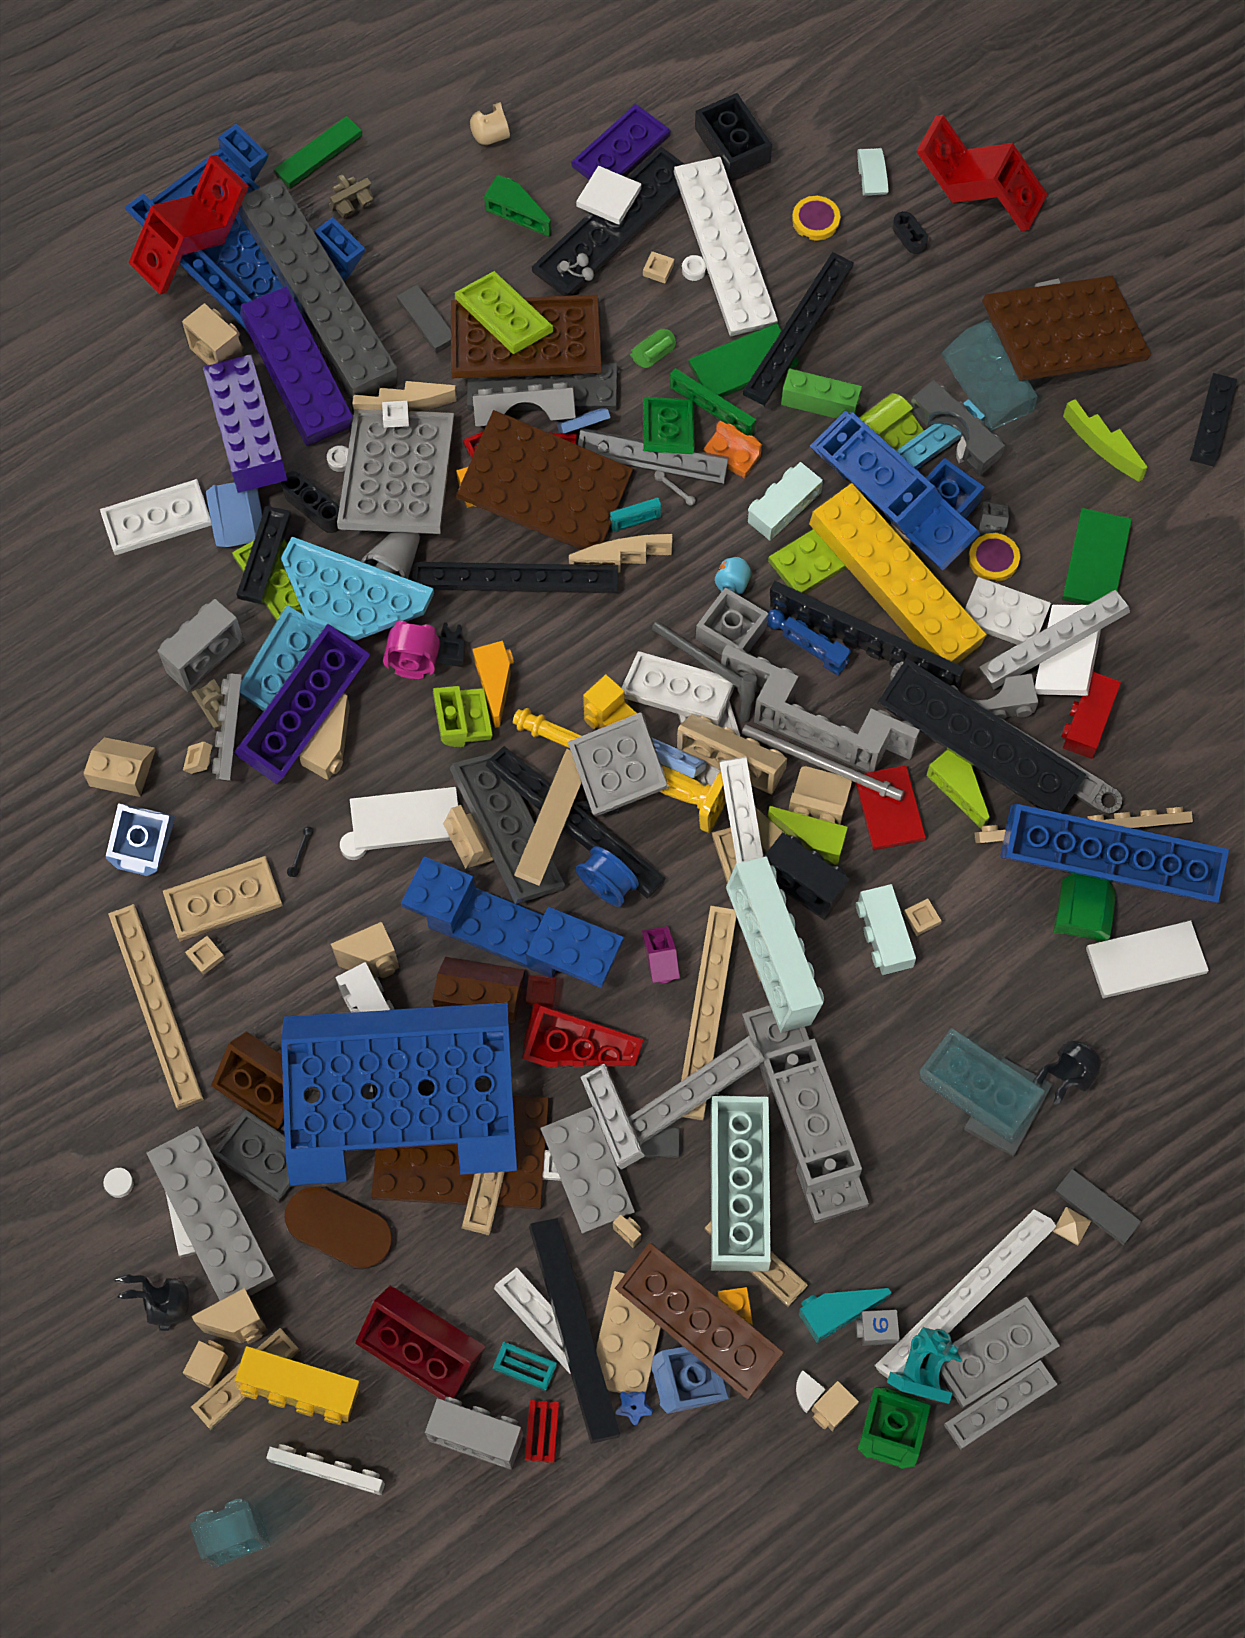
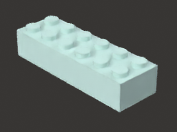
[726,856,824,1033]
[711,1096,771,1271]

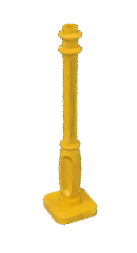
[513,708,726,833]

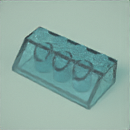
[941,320,1038,431]

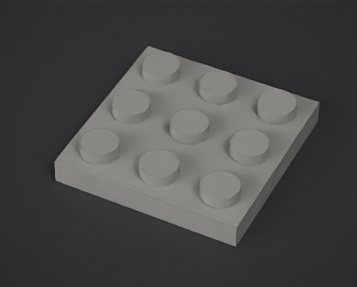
[568,712,669,817]

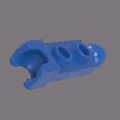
[767,609,851,676]

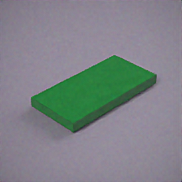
[688,323,799,397]
[1062,508,1132,605]

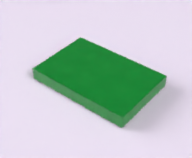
[643,397,694,454]

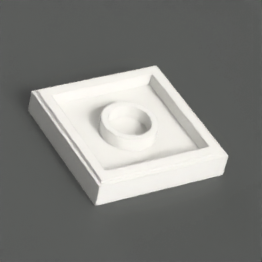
[576,166,641,225]

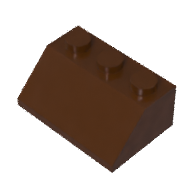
[432,957,525,1023]
[211,1031,284,1131]

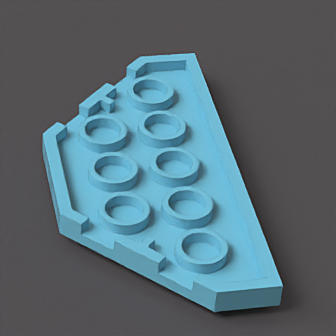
[281,537,434,641]

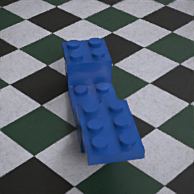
[810,410,980,571]
[401,857,624,989]

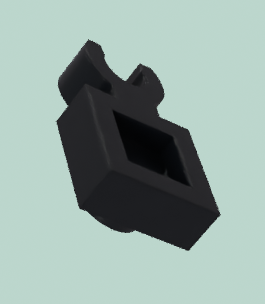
[436,622,465,667]

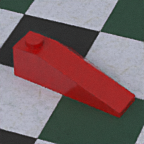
[522,1003,643,1067]

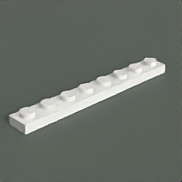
[875,1210,1056,1378]

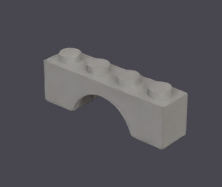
[473,382,576,426]
[951,674,1038,719]

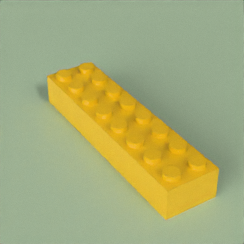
[809,483,987,664]

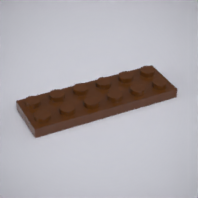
[614,1242,785,1400]

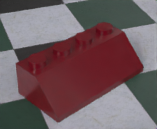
[355,1285,486,1400]

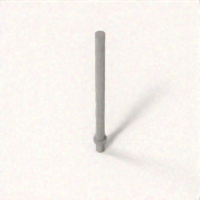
[742,725,904,801]

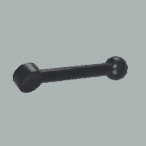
[287,826,313,877]

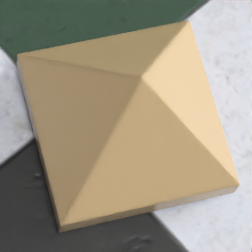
[1053,1207,1091,1246]

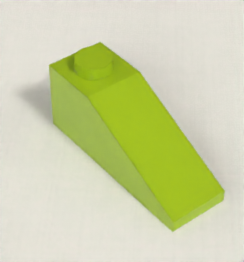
[926,749,989,829]
[768,806,848,865]

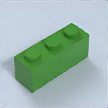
[781,369,862,419]

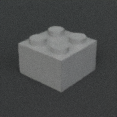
[696,587,769,655]

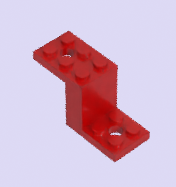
[916,115,1048,231]
[129,155,249,295]

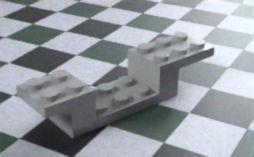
[721,645,920,773]
[742,1005,869,1223]

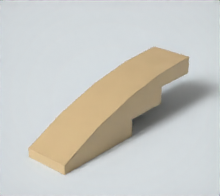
[352,381,457,412]
[569,534,672,572]

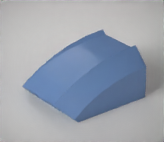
[206,482,263,547]
[106,804,175,876]
[651,1347,731,1414]

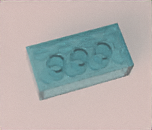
[919,1028,1045,1144]

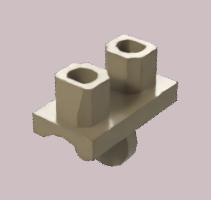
[329,174,374,219]
[191,679,238,731]

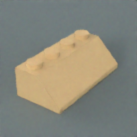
[677,714,787,795]

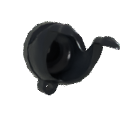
[1030,1040,1101,1105]
[115,1274,189,1331]

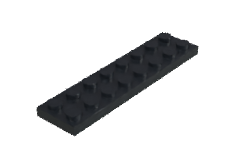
[532,147,685,296]
[770,580,965,690]
[877,658,1086,813]

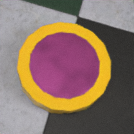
[792,196,841,241]
[969,533,1020,582]

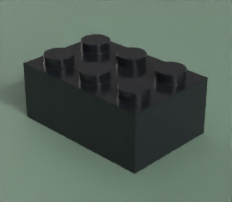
[695,93,772,181]
[764,832,849,920]

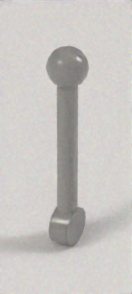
[654,471,696,506]

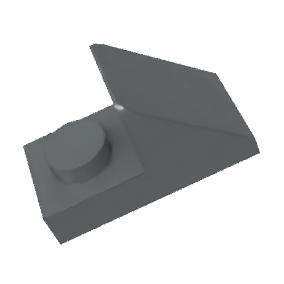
[978,501,1009,537]

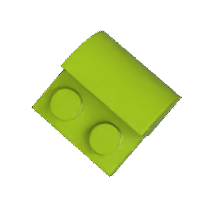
[859,393,924,451]
[433,686,492,747]

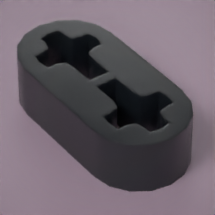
[892,211,928,254]

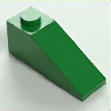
[484,175,551,237]

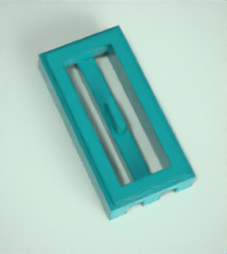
[610,498,661,532]
[492,1342,557,1392]

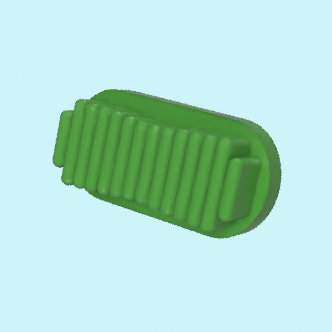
[630,329,676,368]

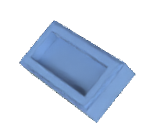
[557,408,610,434]

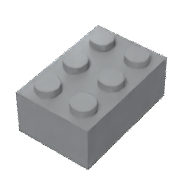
[157,599,244,692]
[425,1397,523,1470]

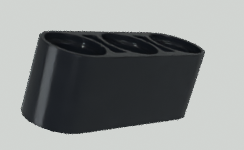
[281,471,340,533]

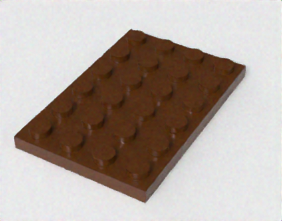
[982,276,1151,381]
[451,295,601,379]
[456,410,633,550]
[371,1090,549,1210]

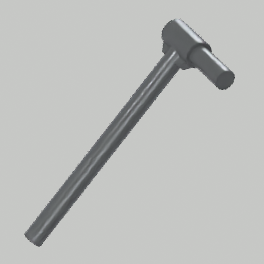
[652,622,757,722]

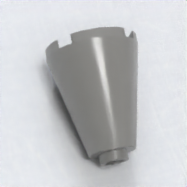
[360,532,420,579]

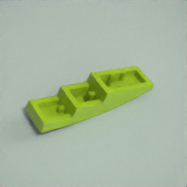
[1063,399,1147,482]

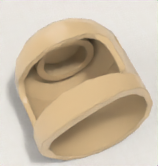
[470,102,510,145]

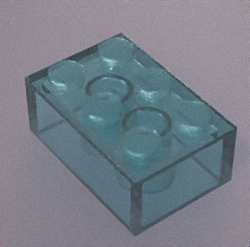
[189,1499,271,1568]

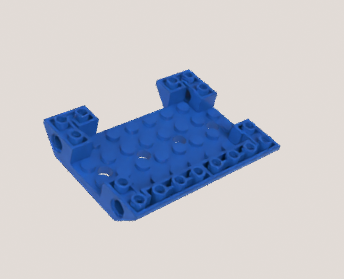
[281,1003,517,1186]

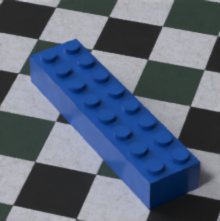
[1000,804,1229,903]

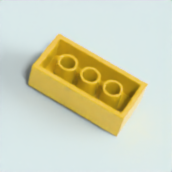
[234,1346,359,1425]

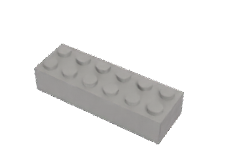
[147,1126,277,1301]

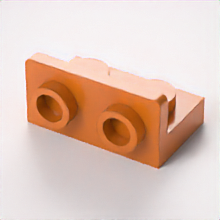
[703,421,762,478]

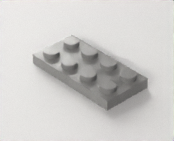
[541,1107,635,1234]
[939,1297,1060,1409]

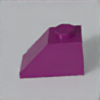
[642,926,680,983]

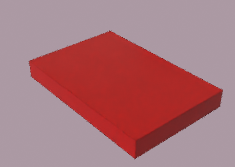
[855,765,926,851]

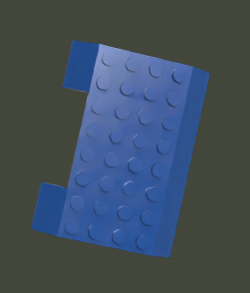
[125,124,365,330]

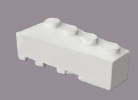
[336,962,394,1012]

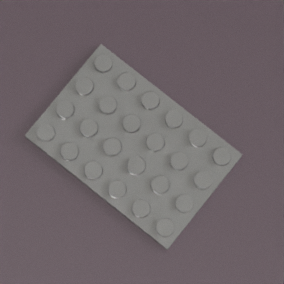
[337,409,454,534]

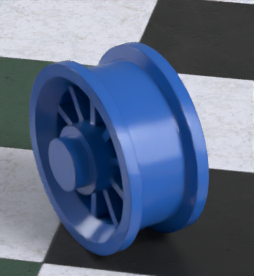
[575,846,639,907]

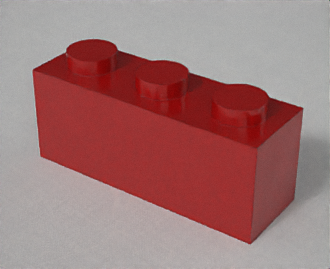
[1061,672,1121,759]

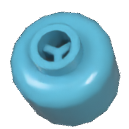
[715,557,752,595]

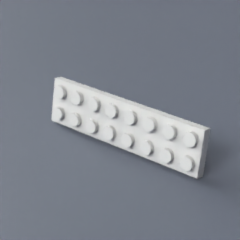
[674,157,778,337]

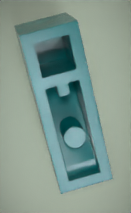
[798,1288,892,1343]

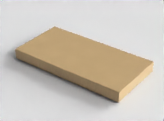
[163,856,283,942]

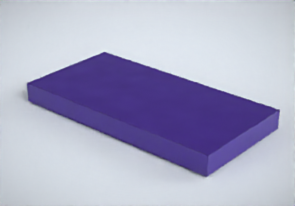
[571,104,671,180]

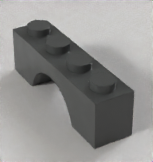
[910,380,1005,475]

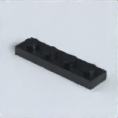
[1190,373,1237,467]
[236,506,291,604]

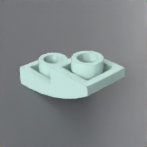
[857,148,888,196]

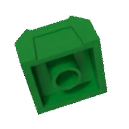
[1053,874,1115,942]
[858,1387,931,1469]

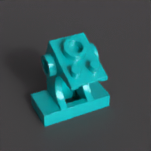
[887,1327,962,1404]

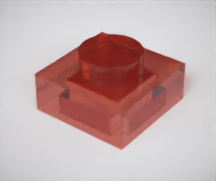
[526,975,556,1007]

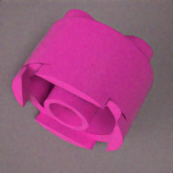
[383,621,440,679]

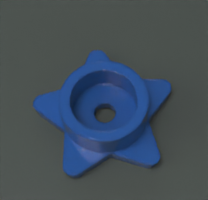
[616,1391,653,1425]

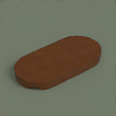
[285,1187,392,1269]

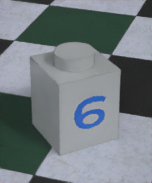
[855,1310,899,1346]

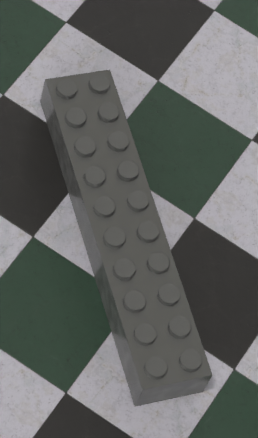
[239,179,398,402]

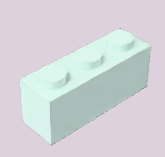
[748,462,823,541]
[856,884,916,975]

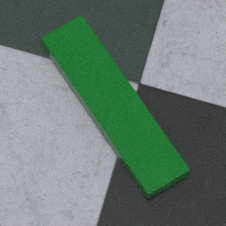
[274,116,363,188]
[670,368,756,436]

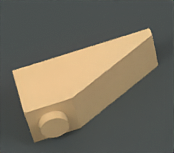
[299,693,350,780]

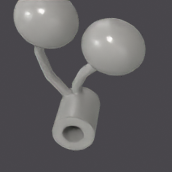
[557,253,594,281]

